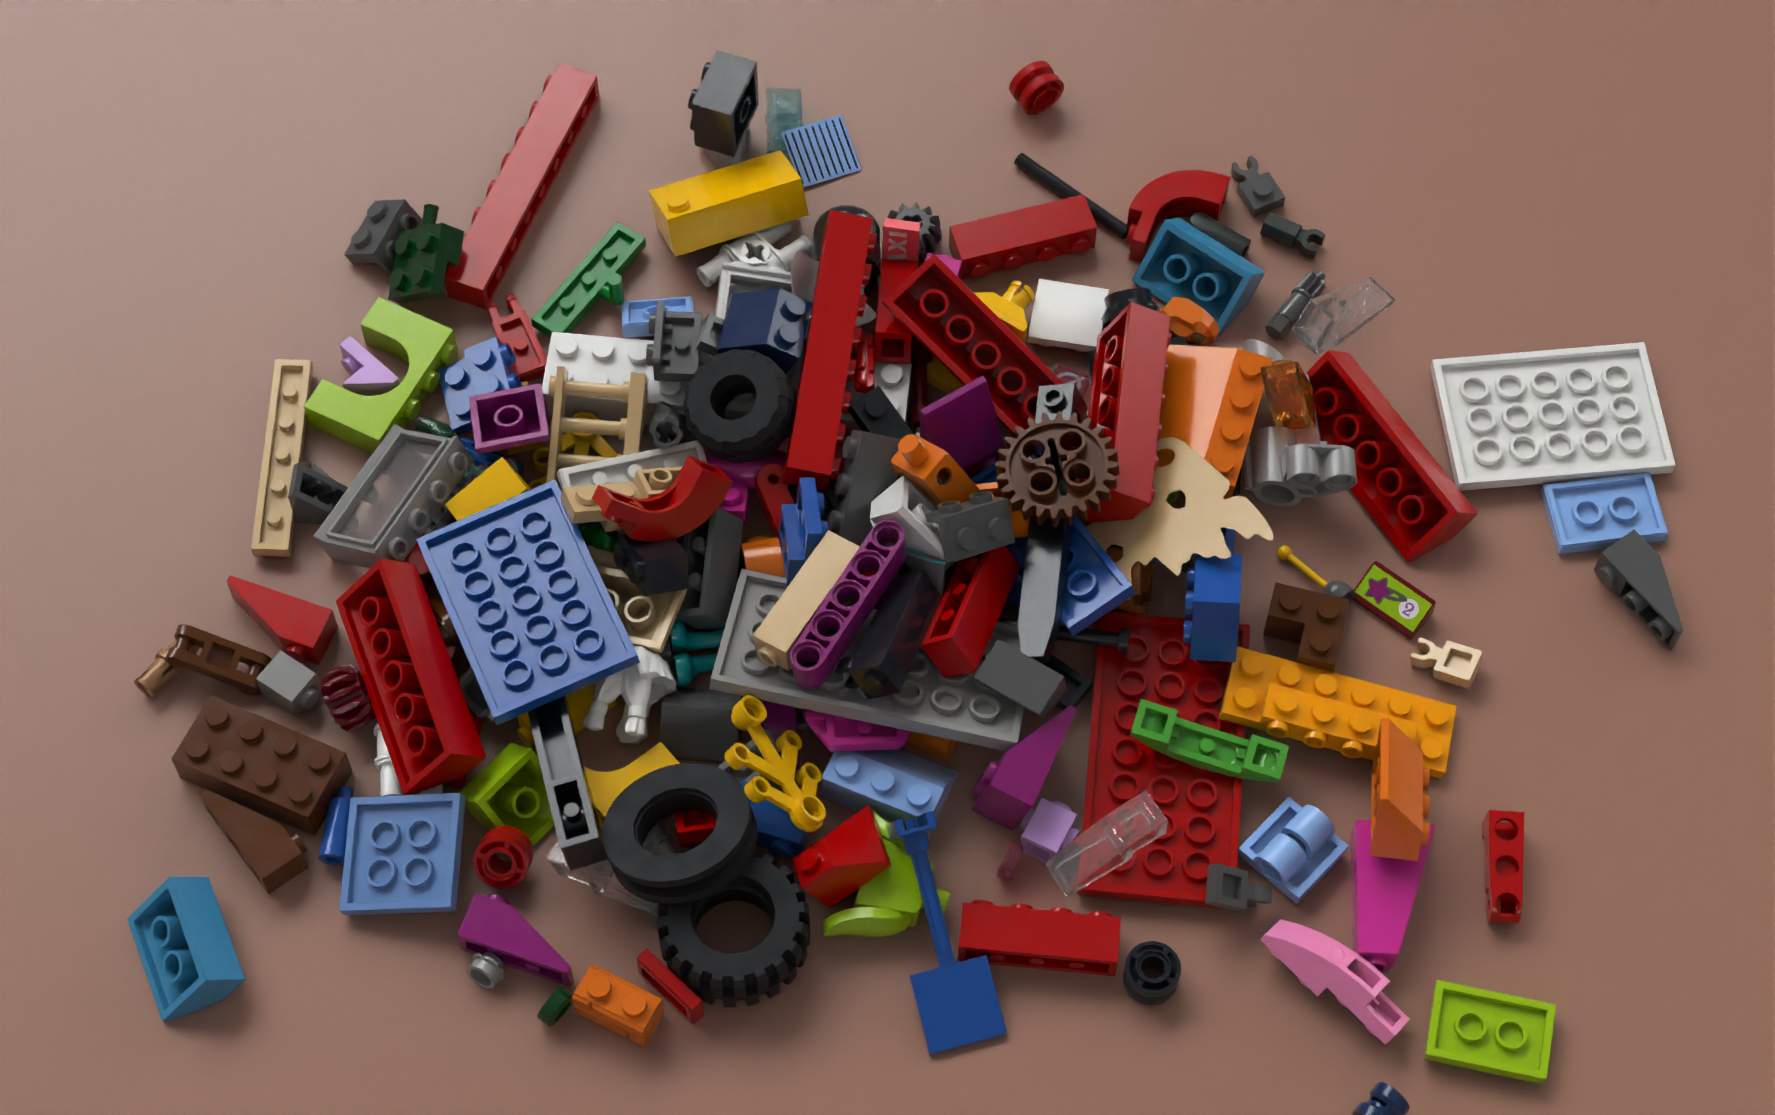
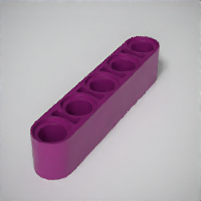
[790,520,907,689]

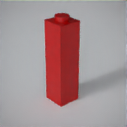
[874,259,917,364]

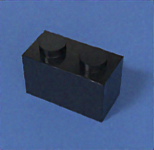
[613,530,688,596]

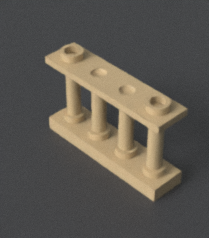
[546,366,649,492]

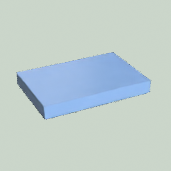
[1540,472,1669,555]

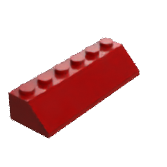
[882,253,1089,457]
[1076,302,1172,523]
[1280,350,1478,562]
[336,559,486,795]

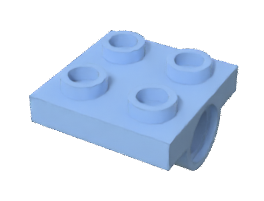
[1238,797,1349,904]

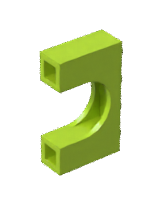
[304,297,458,454]

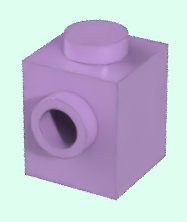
[1020,798,1080,868]

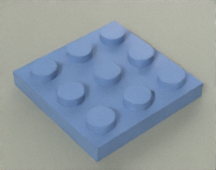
[339,793,466,915]

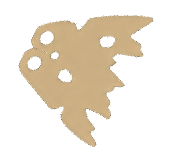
[1086,437,1274,600]

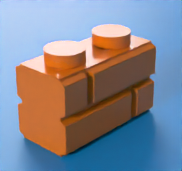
[572,964,665,1047]

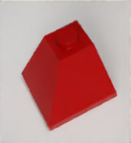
[793,805,891,908]

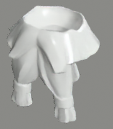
[583,646,677,745]

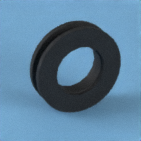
[602,763,758,904]

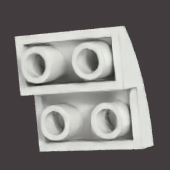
[1027,279,1109,352]

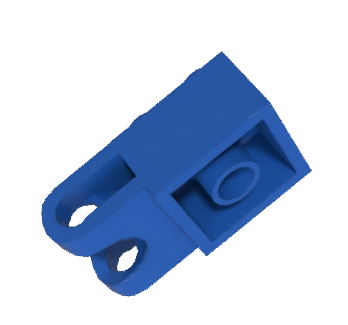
[1183,528,1242,662]

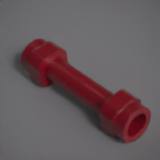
[908,340,933,428]

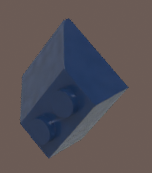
[716,288,813,375]

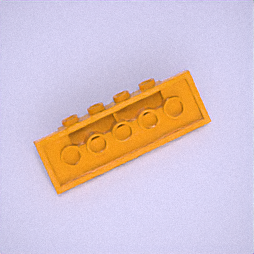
[1219,646,1457,779]

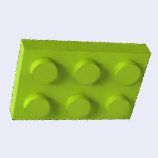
[1423,980,1556,1085]

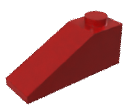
[227,575,338,665]

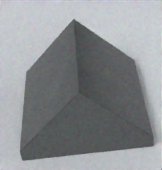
[660,687,742,764]

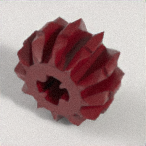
[320,664,376,731]

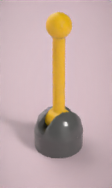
[1277,545,1355,604]

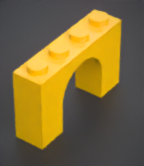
[517,682,680,830]

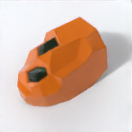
[1161,297,1219,345]

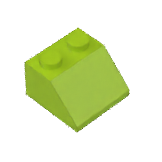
[460,743,554,846]

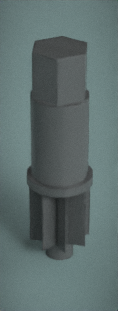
[1265,271,1326,340]

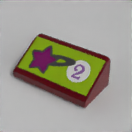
[1352,561,1436,640]

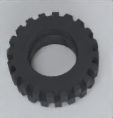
[657,849,810,1007]

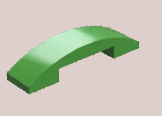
[1130,699,1289,783]

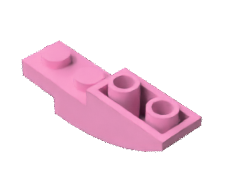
[1260,919,1410,1045]

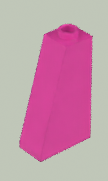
[1351,820,1435,972]

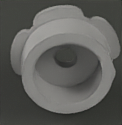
[467,952,506,989]

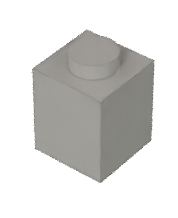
[256,650,321,718]

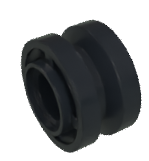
[1123,941,1181,1005]

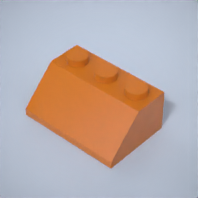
[1370,718,1430,861]

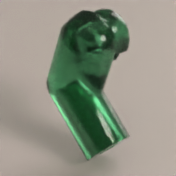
[415,415,455,438]

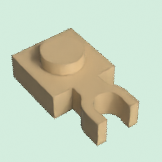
[1410,637,1483,689]

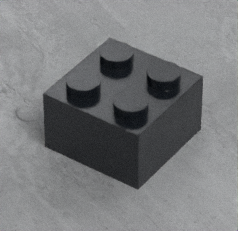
[688,50,759,157]

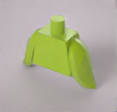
[823,806,951,937]

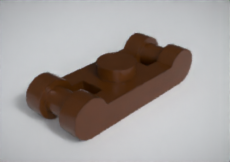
[165,624,272,696]

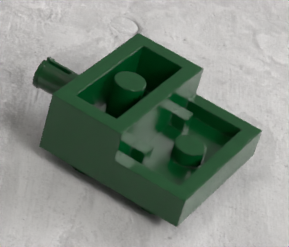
[388,204,465,304]

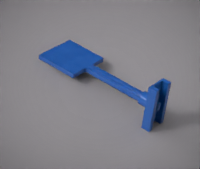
[886,811,1007,1054]

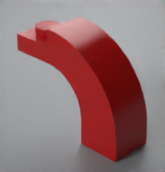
[1126,170,1230,262]
[592,455,733,542]

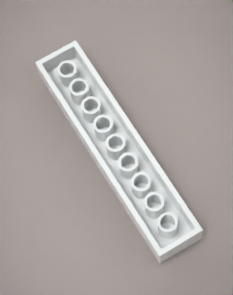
[542,332,912,443]

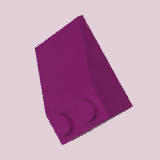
[920,376,1005,479]
[971,705,1077,830]

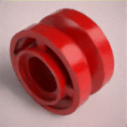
[1009,61,1064,115]
[473,826,534,889]

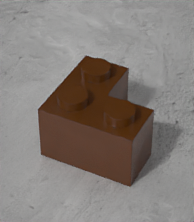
[1263,582,1349,672]

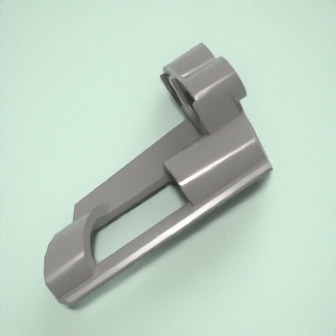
[1240,339,1357,507]

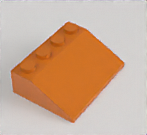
[1156,344,1273,499]

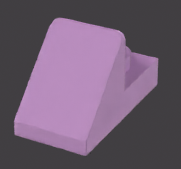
[339,336,400,396]

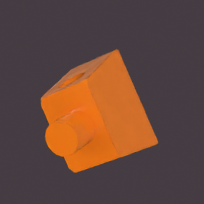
[890,434,979,507]

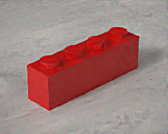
[949,194,1097,280]
[921,546,1020,678]
[957,900,1121,977]

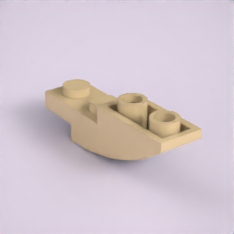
[560,466,682,532]

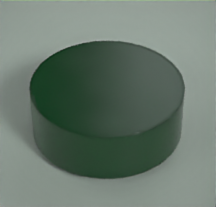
[537,986,573,1027]

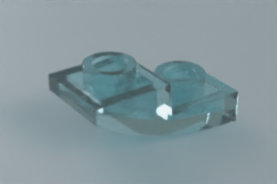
[765,88,803,154]

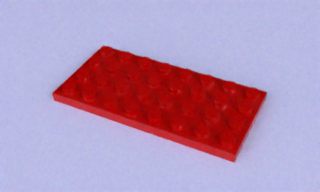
[1077,612,1250,909]

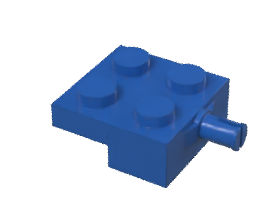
[779,478,828,586]

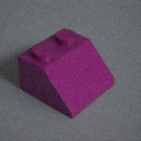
[468,383,551,454]

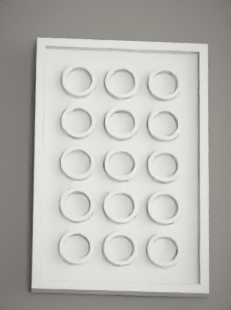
[1430,342,1676,491]

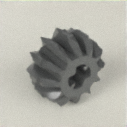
[883,202,942,262]

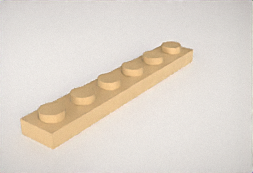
[251,359,313,557]

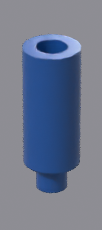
[318,787,354,866]

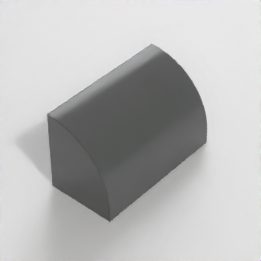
[973,639,1067,717]

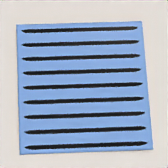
[781,115,862,188]

